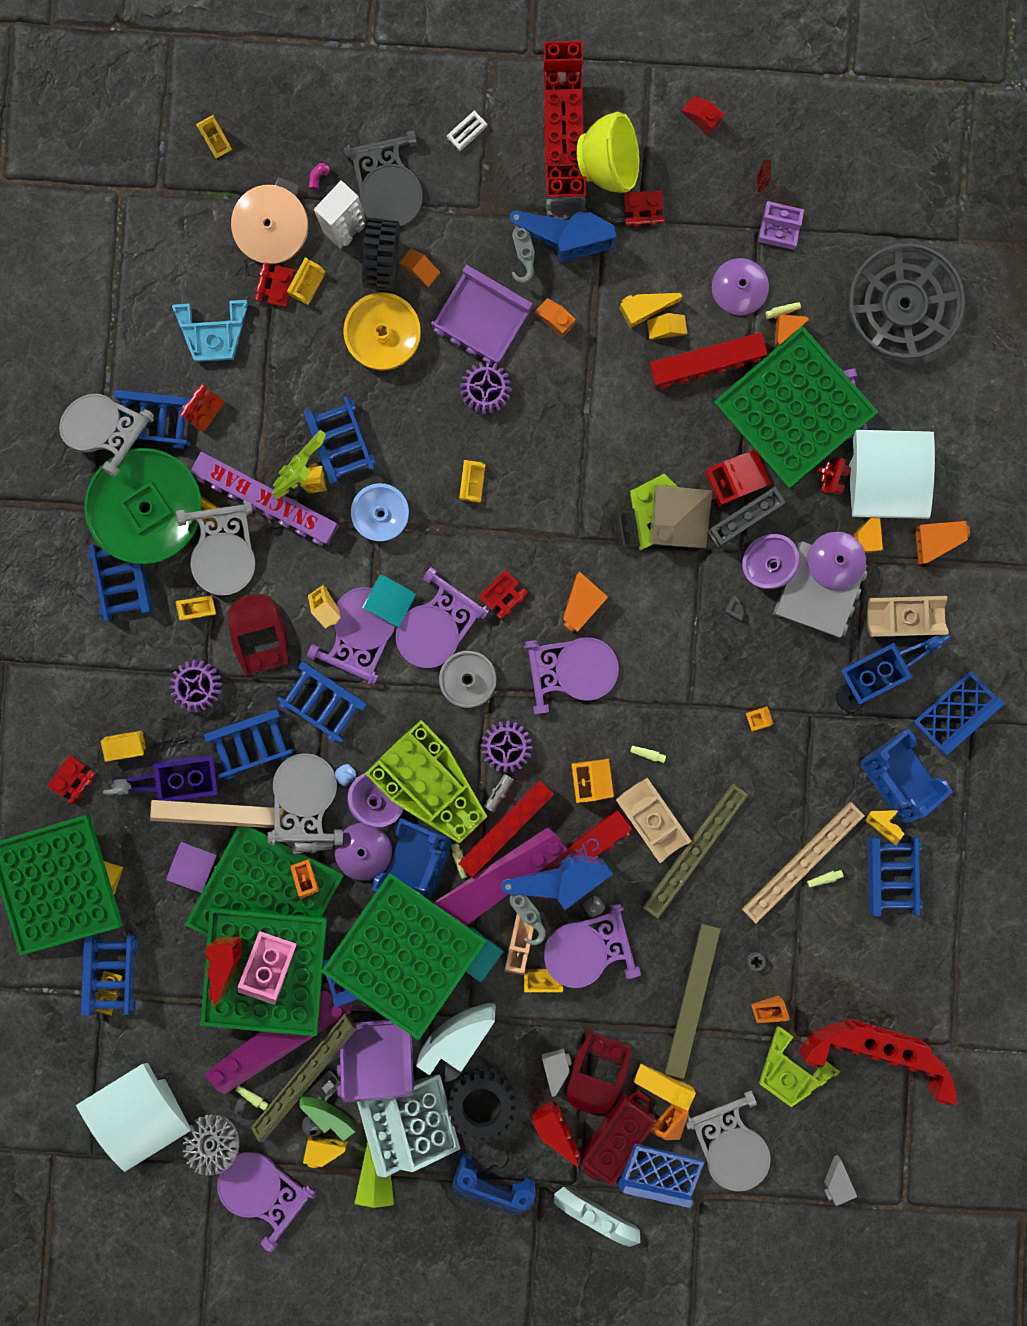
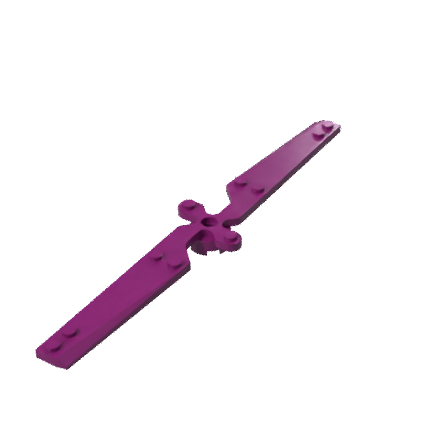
[204,827,567,1095]

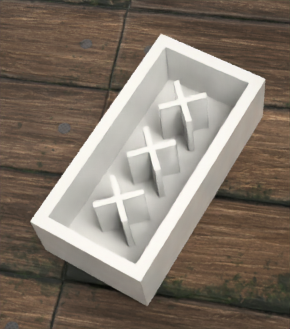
[314,181,366,249]

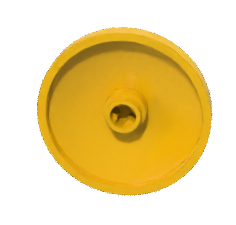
[344,293,421,371]

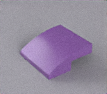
[758,201,804,250]
[166,842,217,893]

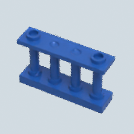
[114,390,195,449]
[304,396,376,486]
[88,544,154,621]
[277,661,368,743]
[204,709,294,780]
[868,836,923,916]
[81,936,138,1015]

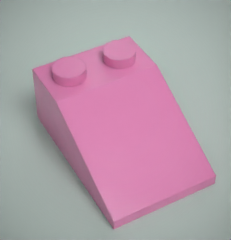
[238,931,297,1005]

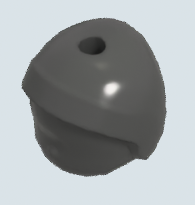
[582,895,605,917]
[302,1116,322,1137]

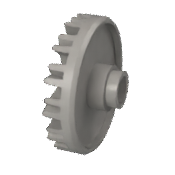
[439,651,496,708]
[183,1114,239,1176]

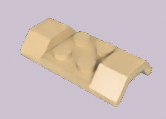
[867,596,948,637]
[616,778,691,863]

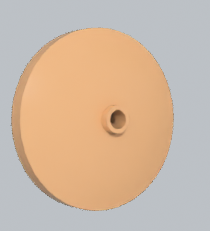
[231,185,308,264]

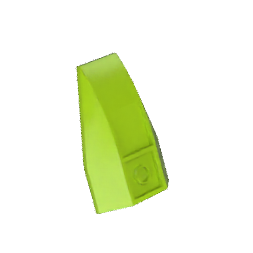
[365,720,487,843]

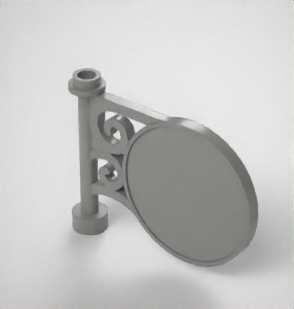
[59,394,154,477]
[176,500,255,595]
[268,754,343,846]
[686,1090,771,1191]

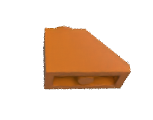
[534,298,576,338]

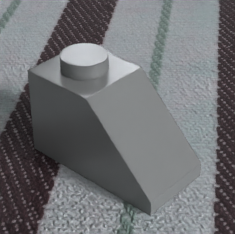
[542,1049,572,1097]
[824,1155,857,1206]

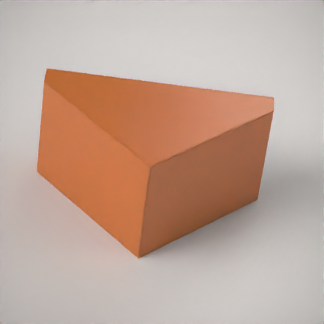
[399,249,440,288]
[774,315,809,348]
[290,859,319,898]
[751,995,790,1023]
[650,1104,689,1140]

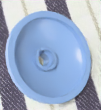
[351,483,409,541]

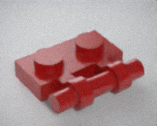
[623,190,664,227]
[254,263,295,308]
[180,384,225,432]
[478,570,528,620]
[47,755,96,805]

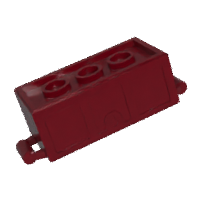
[580,1089,657,1187]

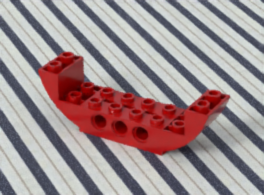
[543,41,586,197]
[798,1018,957,1106]

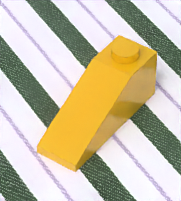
[619,293,682,328]
[300,463,327,493]
[633,1064,696,1111]

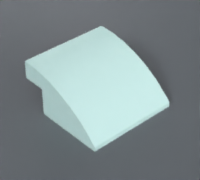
[849,430,935,519]
[416,1003,496,1075]
[76,1063,192,1172]
[357,1074,460,1178]

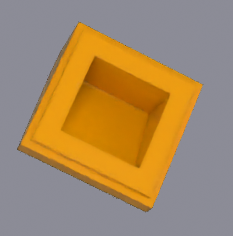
[746,706,773,731]

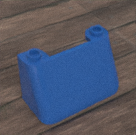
[861,729,953,823]
[372,818,452,901]
[452,1153,536,1215]

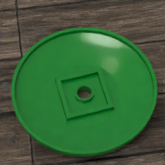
[84,448,202,564]

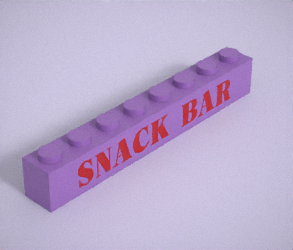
[190,452,339,546]

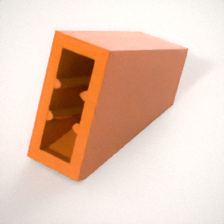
[915,521,970,565]
[563,572,608,632]

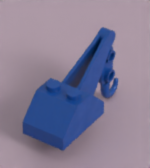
[841,635,951,705]

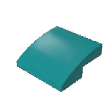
[362,575,416,628]
[466,927,504,982]

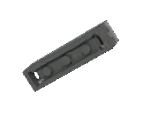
[708,487,786,547]

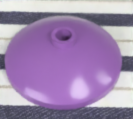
[711,258,769,316]
[807,532,866,590]
[742,534,800,589]
[347,773,403,828]
[335,823,392,881]

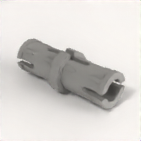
[484,774,514,812]
[292,841,333,854]

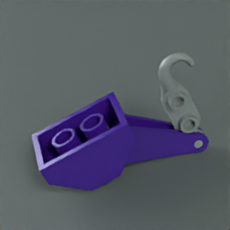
[103,755,217,801]

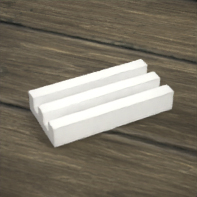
[446,110,487,152]

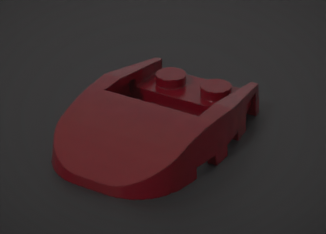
[228,594,291,676]
[565,1030,631,1114]

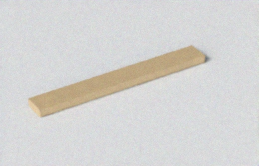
[150,800,309,830]
[742,802,865,923]

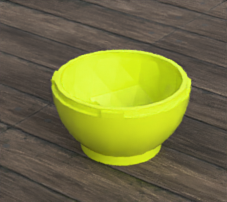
[577,112,639,193]

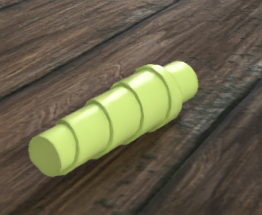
[765,302,801,319]
[630,746,666,763]
[451,843,468,879]
[807,870,844,887]
[235,1085,269,1111]

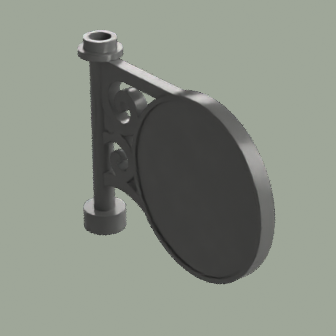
[344,130,423,227]

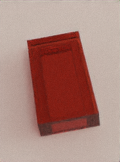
[757,160,771,192]

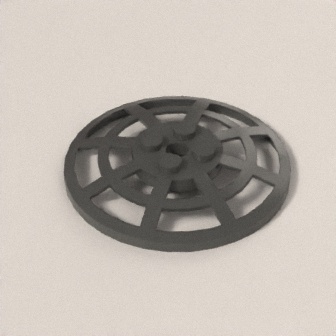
[849,243,965,359]

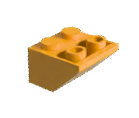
[571,759,614,803]

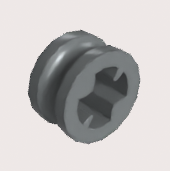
[747,952,765,971]

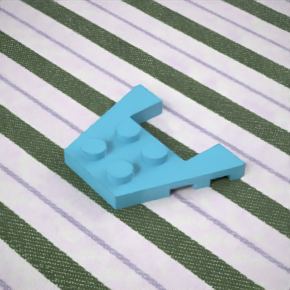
[172,300,248,362]

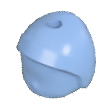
[335,764,356,786]

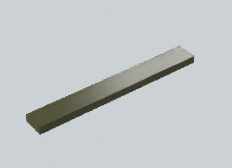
[642,783,748,919]
[665,923,721,1079]
[251,1014,357,1143]

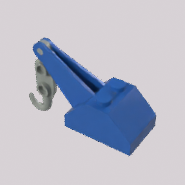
[510,211,617,283]
[501,855,612,945]

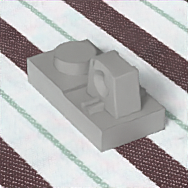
[304,1069,341,1101]

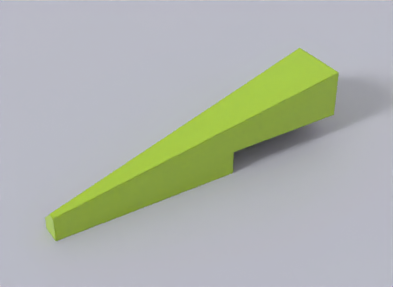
[355,1142,394,1208]

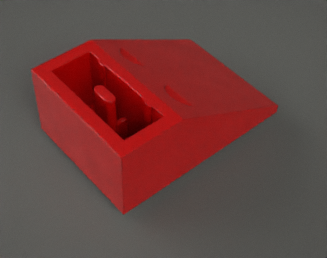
[703,450,771,507]
[205,936,242,1006]
[532,1101,580,1166]

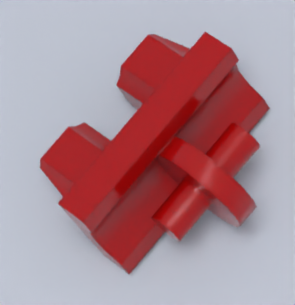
[817,458,851,494]

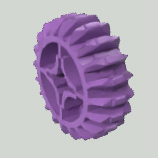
[460,362,512,414]
[169,660,222,712]
[481,721,533,773]

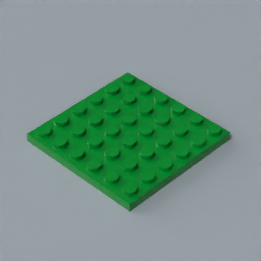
[714,326,878,489]
[0,814,123,956]
[185,826,344,937]
[321,873,487,1040]
[200,908,327,1036]

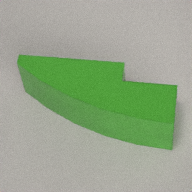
[300,1095,355,1141]

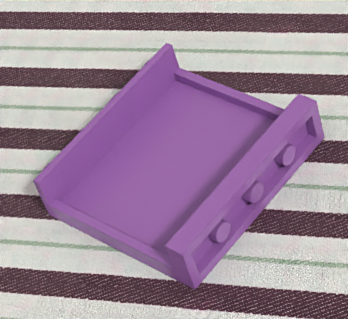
[431,264,532,366]
[337,1020,414,1103]

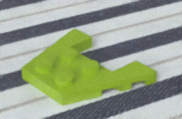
[272,430,326,499]
[630,474,678,551]
[759,1025,840,1107]

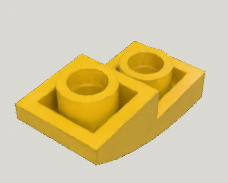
[96,971,123,1016]

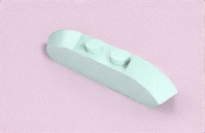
[554,1187,640,1247]

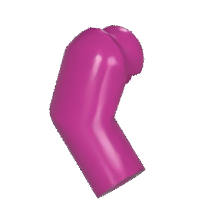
[309,163,330,190]

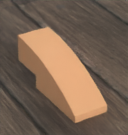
[504,913,534,975]

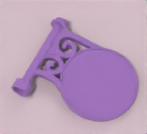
[396,567,490,668]
[306,587,395,686]
[524,637,619,714]
[544,904,641,988]
[217,1151,317,1252]

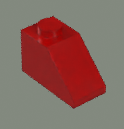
[681,96,725,136]

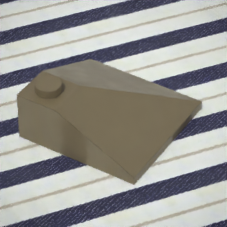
[649,485,712,548]

